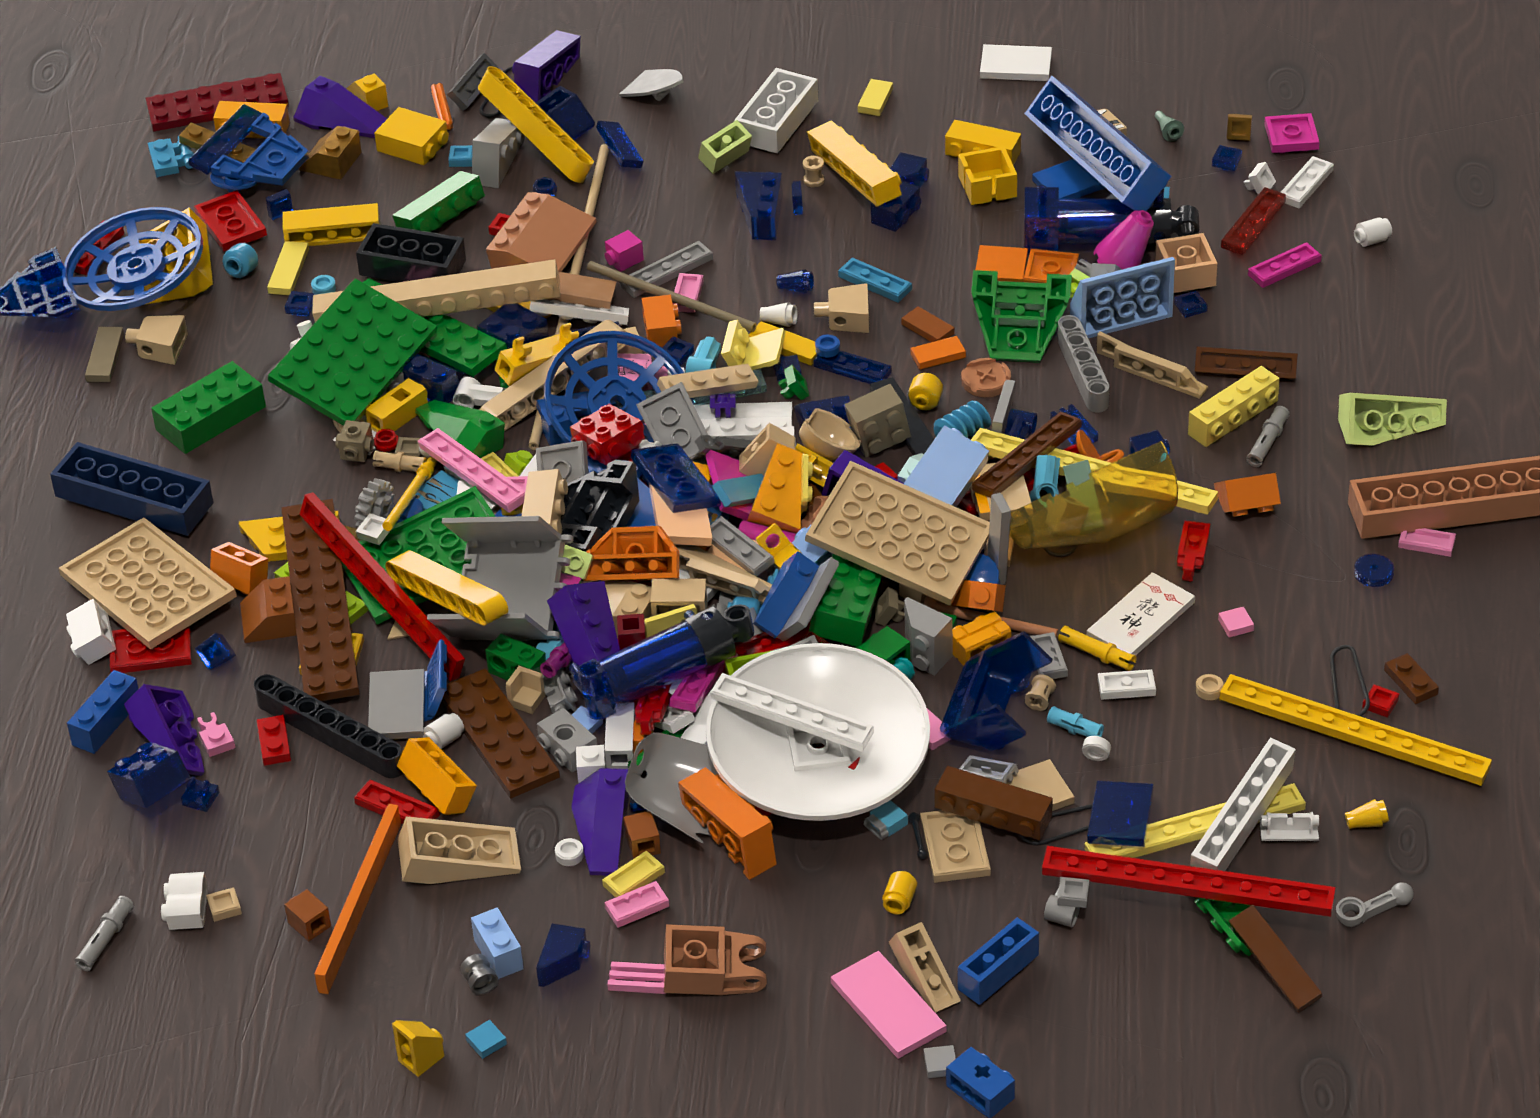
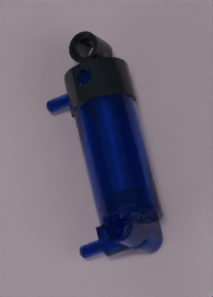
[569,604,755,720]

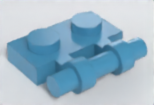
[148,136,195,177]

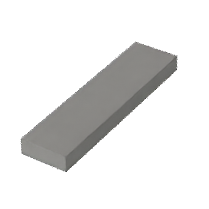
[620,241,713,298]
[987,493,1011,585]

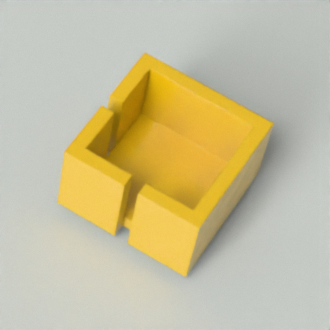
[958,146,1017,205]

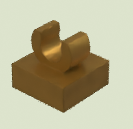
[1227,114,1252,140]

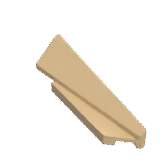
[1097,332,1208,399]
[675,545,772,604]

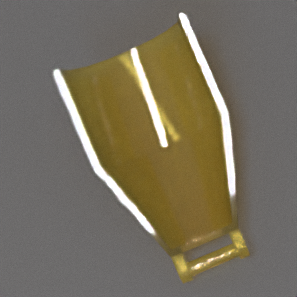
[1009,441,1178,549]

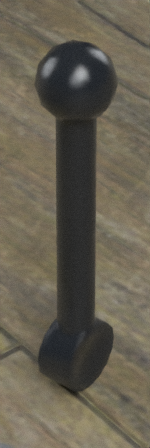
[908,812,928,860]

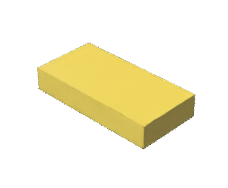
[858,79,893,116]
[602,851,665,897]

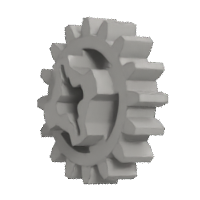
[354,478,395,528]

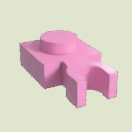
[197,712,235,757]

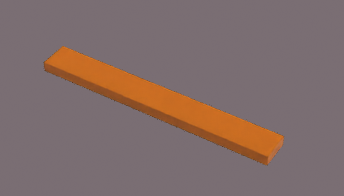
[314,804,401,994]

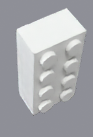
[735,68,818,153]

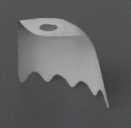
[625,733,729,843]

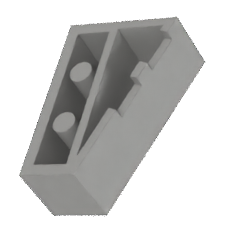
[472,118,525,188]

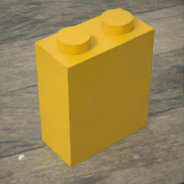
[374,107,449,165]

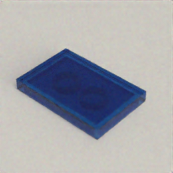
[1087,781,1153,847]

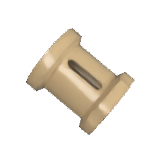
[803,156,824,187]
[1025,674,1056,711]

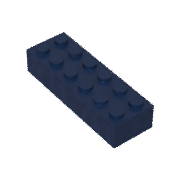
[50,442,214,536]

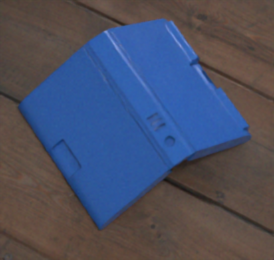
[424,639,447,722]

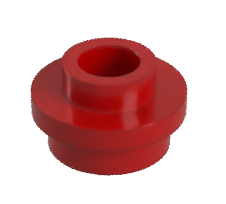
[374,429,399,452]

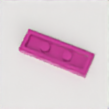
[1248,242,1322,288]
[670,661,724,712]

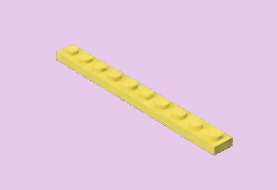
[971,428,1218,515]

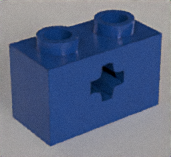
[946,1047,1015,1118]

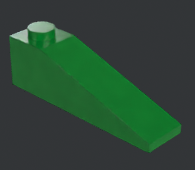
[416,400,505,458]

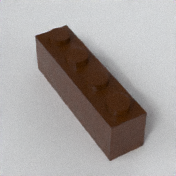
[935,766,1053,840]

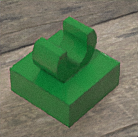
[778,365,809,400]

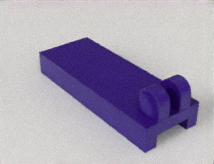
[710,393,736,418]

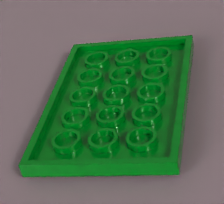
[268,278,437,426]
[342,486,496,625]

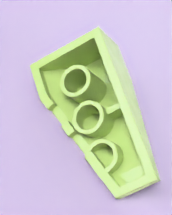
[1338,393,1447,446]

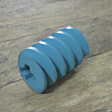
[933,400,992,438]

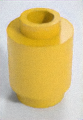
[882,871,918,914]

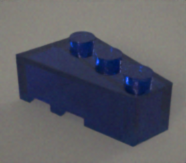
[735,171,783,240]

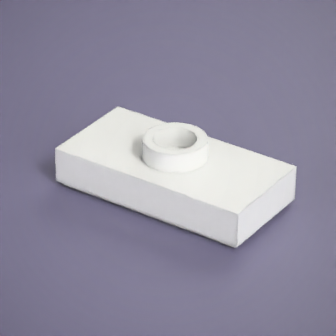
[1098,669,1156,700]

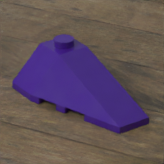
[293,76,387,138]
[124,684,205,776]
[571,768,630,876]

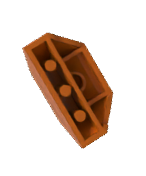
[583,526,679,582]

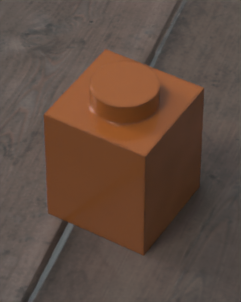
[623,811,661,859]
[284,889,331,942]

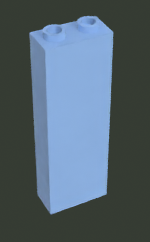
[904,425,989,507]

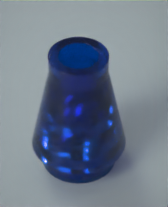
[776,269,814,293]

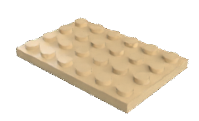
[805,461,990,605]
[59,517,237,649]

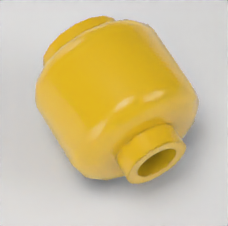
[907,373,943,410]

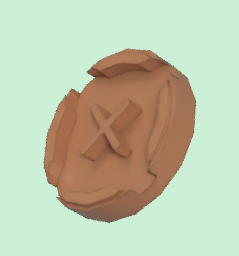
[961,358,1011,397]

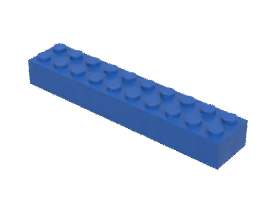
[1024,76,1171,211]

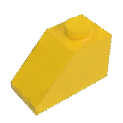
[346,73,388,111]
[392,1020,444,1077]

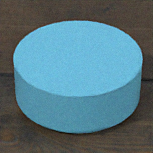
[311,275,336,295]

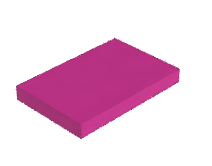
[705,450,753,521]

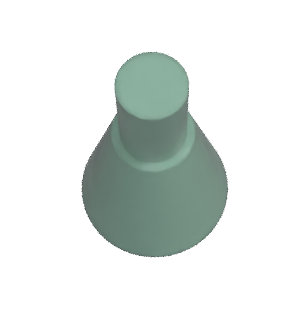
[1154,111,1184,142]

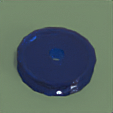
[1354,554,1394,587]

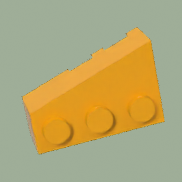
[747,443,802,534]

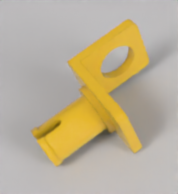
[755,523,802,569]

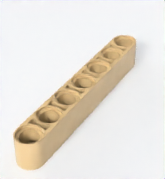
[479,320,626,431]

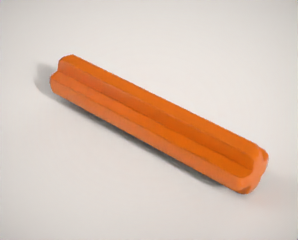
[431,83,453,130]

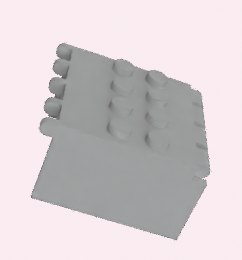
[427,516,574,640]

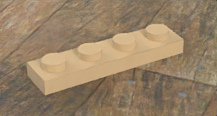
[657,364,759,398]

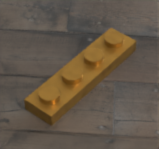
[179,123,256,163]

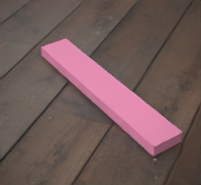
[418,428,525,512]

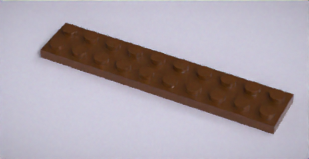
[281,499,360,701]

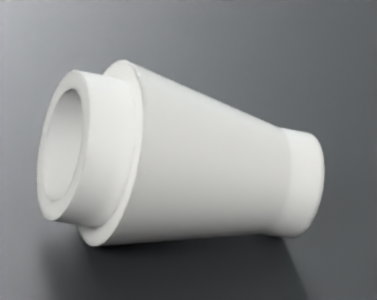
[760,302,798,327]

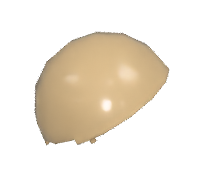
[799,408,861,462]

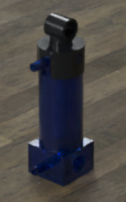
[1024,185,1200,255]

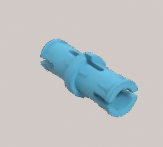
[1047,706,1104,737]

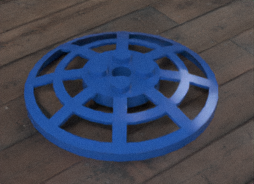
[62,207,203,311]
[544,331,694,443]

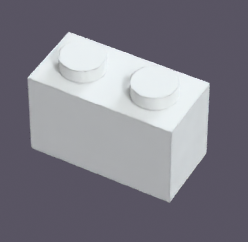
[66,599,116,665]

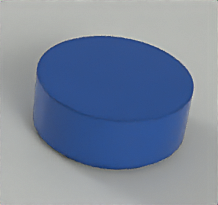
[815,335,840,358]

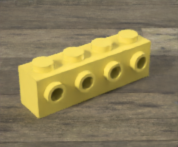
[1188,366,1280,447]

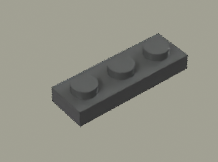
[447,53,500,111]

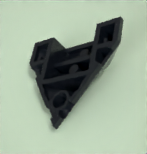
[561,460,639,552]

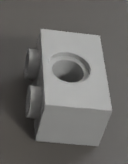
[537,708,597,772]

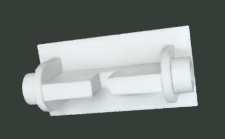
[1260,812,1319,841]

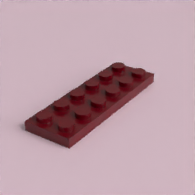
[145,73,289,132]

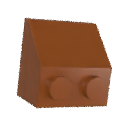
[240,576,297,643]

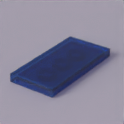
[630,443,721,513]

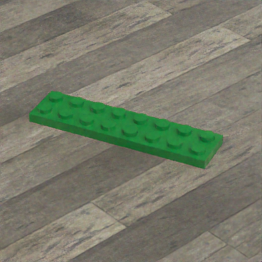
[363,278,507,376]

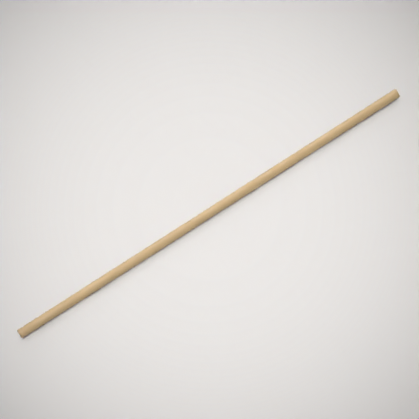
[529,144,609,450]

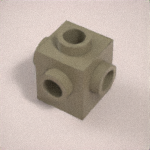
[335,420,374,462]

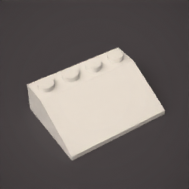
[694,402,792,441]

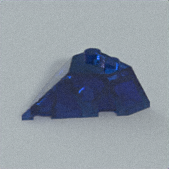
[0,247,82,320]

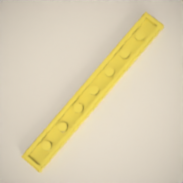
[1085,783,1306,858]

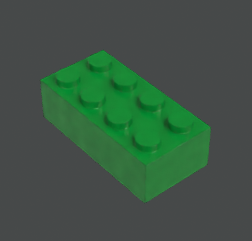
[151,361,266,454]
[808,554,884,647]

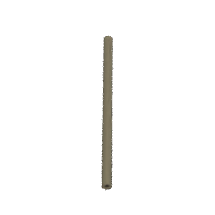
[587,261,757,332]

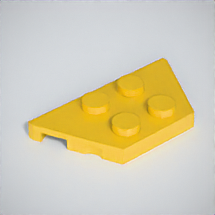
[239,511,340,562]

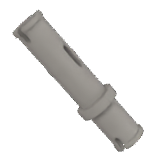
[1246,406,1290,467]
[74,896,134,971]

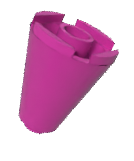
[1094,210,1154,270]

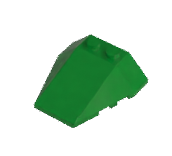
[971,270,1072,363]

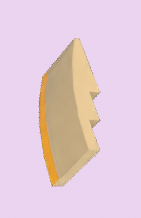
[970,463,1033,521]

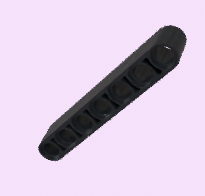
[254,674,403,778]

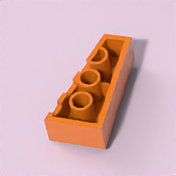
[678,767,777,880]

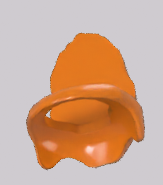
[1076,430,1125,463]

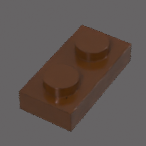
[1384,653,1439,704]

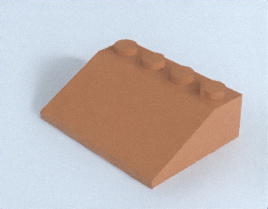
[486,192,597,272]

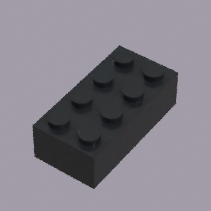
[356,223,466,282]

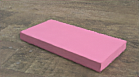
[830,951,947,1059]

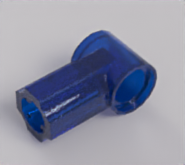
[1004,408,1037,440]

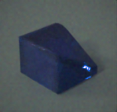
[195,633,236,670]

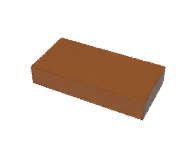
[901,306,955,342]

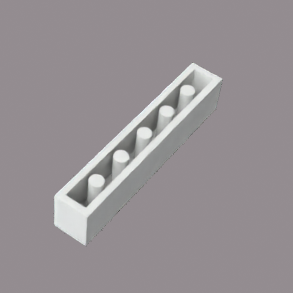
[1190,738,1296,871]

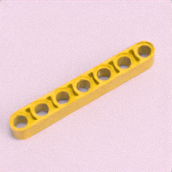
[478,66,594,183]
[385,550,509,626]

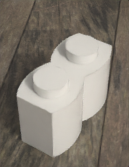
[161,872,208,930]

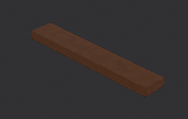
[972,412,1082,498]

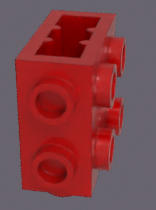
[570,404,645,465]

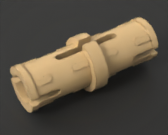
[373,450,426,472]

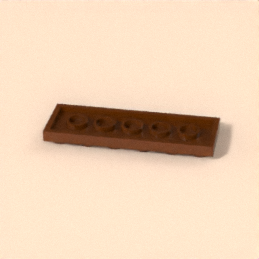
[441,668,560,799]

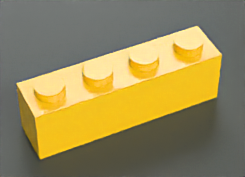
[283,203,380,246]

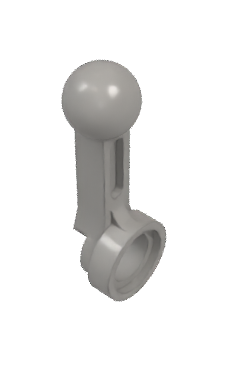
[1336,882,1414,927]

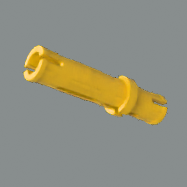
[1058,626,1137,671]

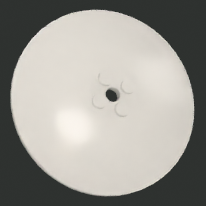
[706,643,930,821]

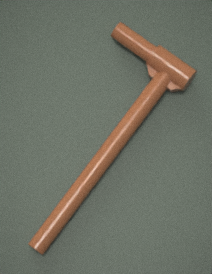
[923,596,1058,639]

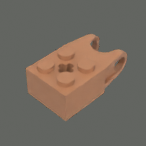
[664,924,767,995]

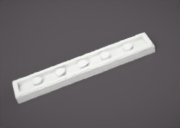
[710,673,874,752]

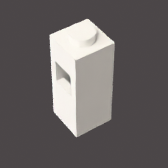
[605,702,636,769]

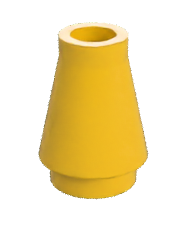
[1345,799,1389,829]

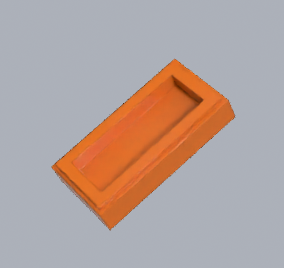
[910,336,966,370]

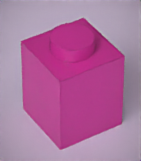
[604,230,644,272]

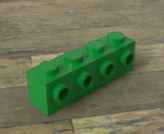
[392,171,485,232]

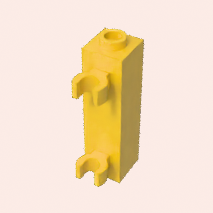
[495,323,579,386]

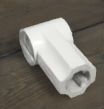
[453,377,506,408]

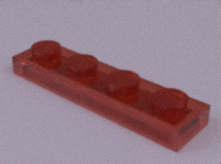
[1221,187,1286,255]

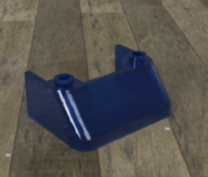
[940,631,1053,751]

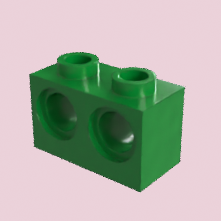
[485,633,546,681]

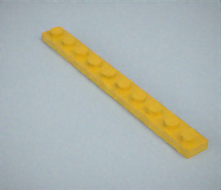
[1219,674,1492,786]

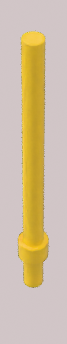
[382,456,437,531]

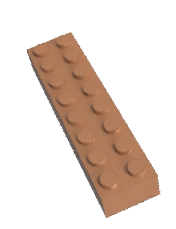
[1348,456,1540,539]

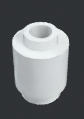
[1354,217,1392,247]
[423,713,464,749]

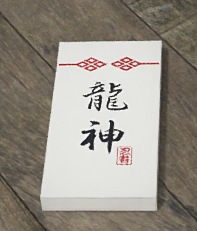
[1086,572,1195,661]

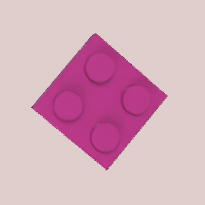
[1264,113,1319,153]

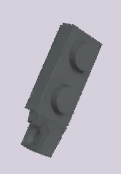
[695,435,752,460]

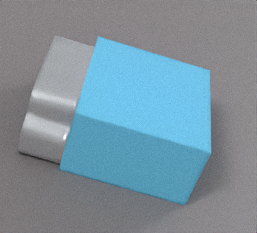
[864,800,908,840]

